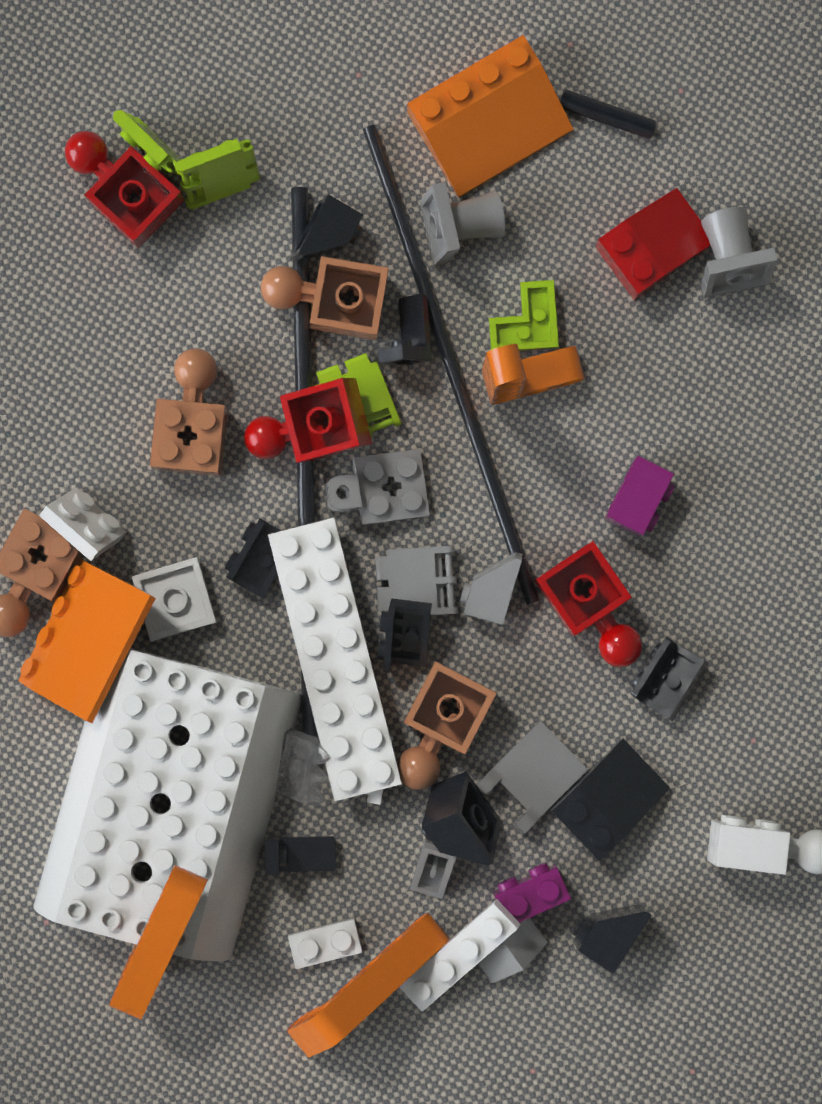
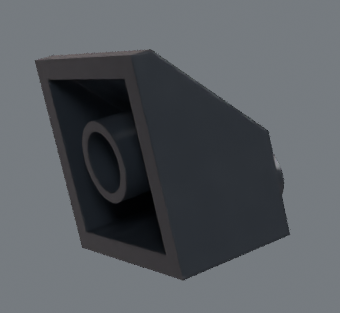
[422,771,501,866]
[572,904,652,974]

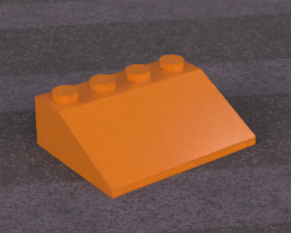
[407,35,574,198]
[18,559,156,723]

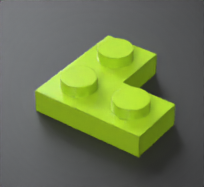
[488,280,559,351]

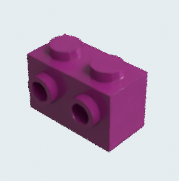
[604,455,675,537]
[493,862,571,923]

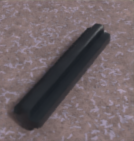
[560,90,656,139]

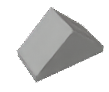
[410,838,457,899]
[478,918,548,983]

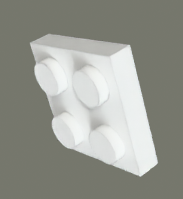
[39,488,127,561]
[132,557,217,642]

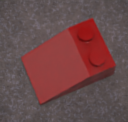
[595,188,711,301]

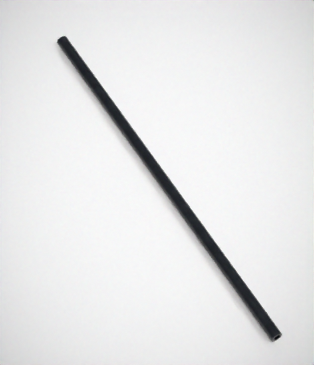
[291,187,320,761]

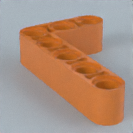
[482,344,585,405]
[109,865,208,1020]
[287,912,450,1058]

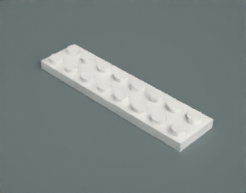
[268,518,402,801]

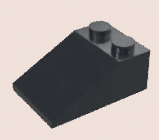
[549,738,670,861]

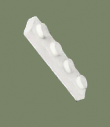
[399,899,521,1012]

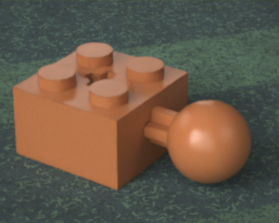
[261,256,389,341]
[150,348,228,476]
[0,508,83,637]
[397,661,497,790]

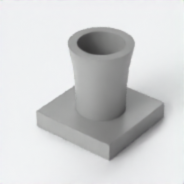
[420,182,505,266]
[701,207,777,298]

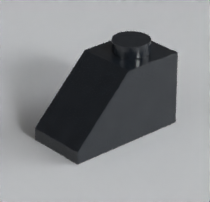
[290,194,363,262]

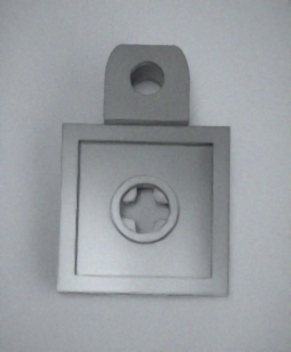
[324,449,430,526]

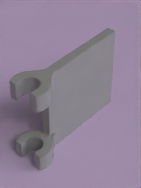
[476,721,588,834]

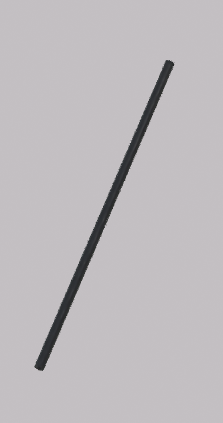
[363,125,539,605]

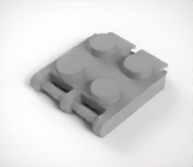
[375,546,458,615]

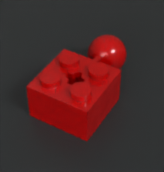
[64,131,185,249]
[244,378,373,463]
[534,541,642,668]

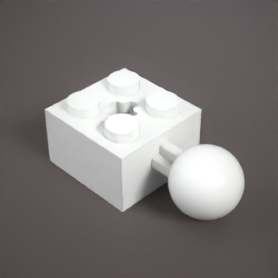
[707,815,822,875]

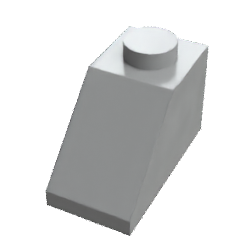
[459,552,522,625]

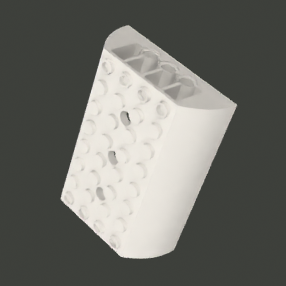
[33,648,302,961]

